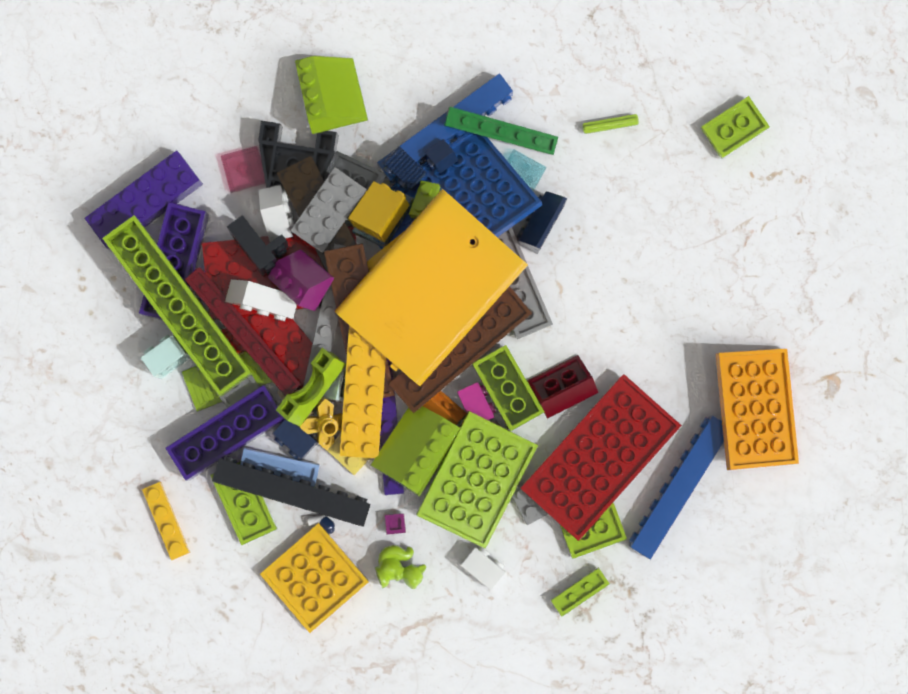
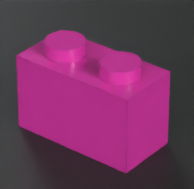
[457,382,496,420]

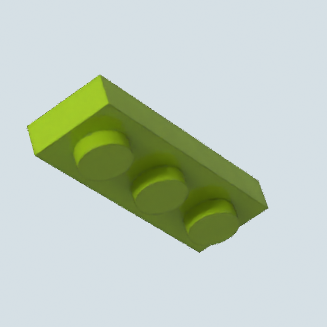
[551,567,610,617]

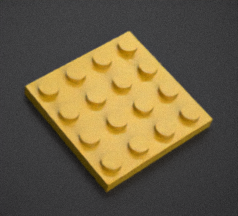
[260,523,369,633]

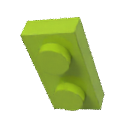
[409,181,441,218]

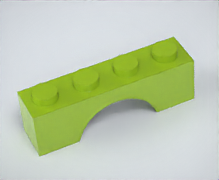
[276,348,346,426]

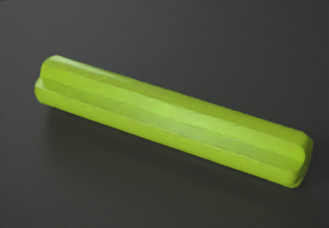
[583,114,639,134]

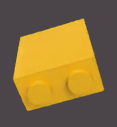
[348,181,410,242]

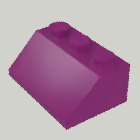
[268,250,334,311]

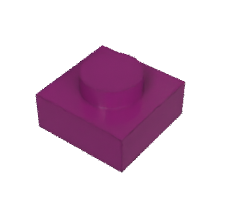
[385,513,406,535]

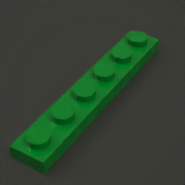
[444,107,558,155]

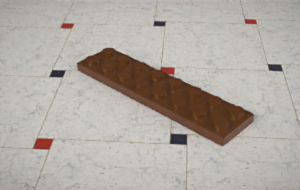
[324,243,395,398]
[388,286,532,413]

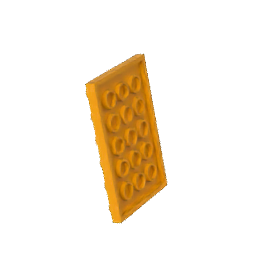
[715,349,799,470]

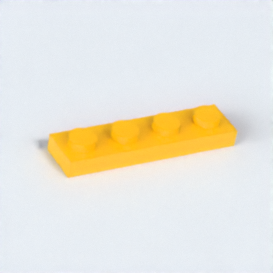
[142,482,191,561]

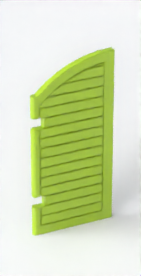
[182,351,273,412]

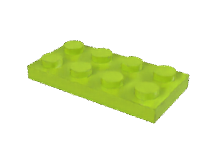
[210,461,277,546]

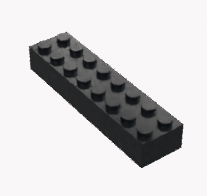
[212,456,371,527]

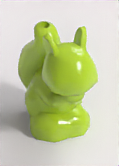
[375,545,426,589]

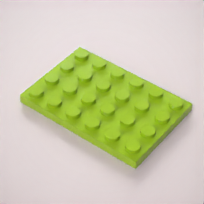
[416,410,538,549]

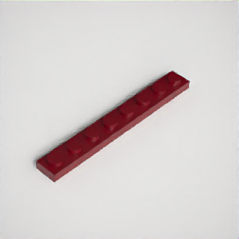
[185,267,301,396]

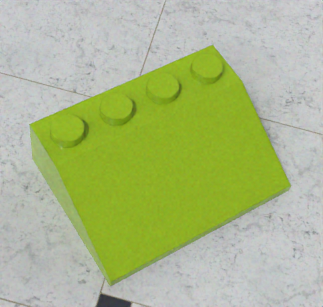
[295,56,368,134]
[371,406,460,497]

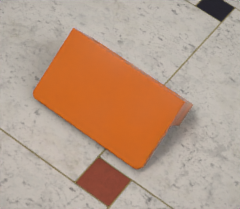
[423,391,467,425]

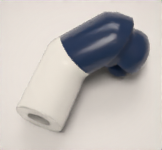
[308,515,335,534]

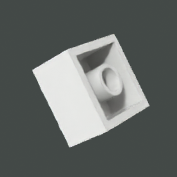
[258,185,294,242]

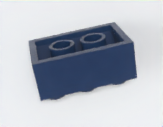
[517,191,567,254]

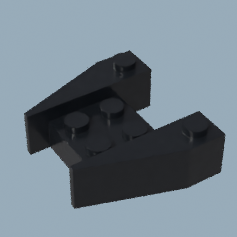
[258,121,339,188]

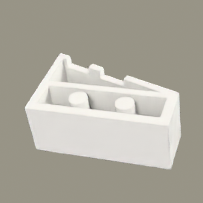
[225,279,297,321]

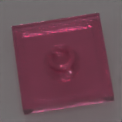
[221,146,265,193]

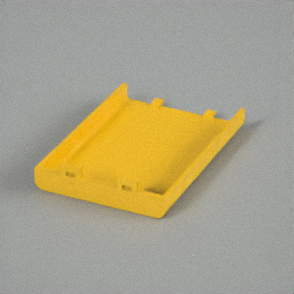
[335,189,528,386]

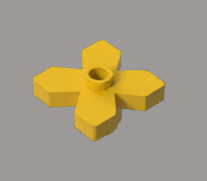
[299,397,343,450]

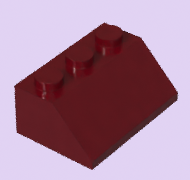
[527,355,599,419]

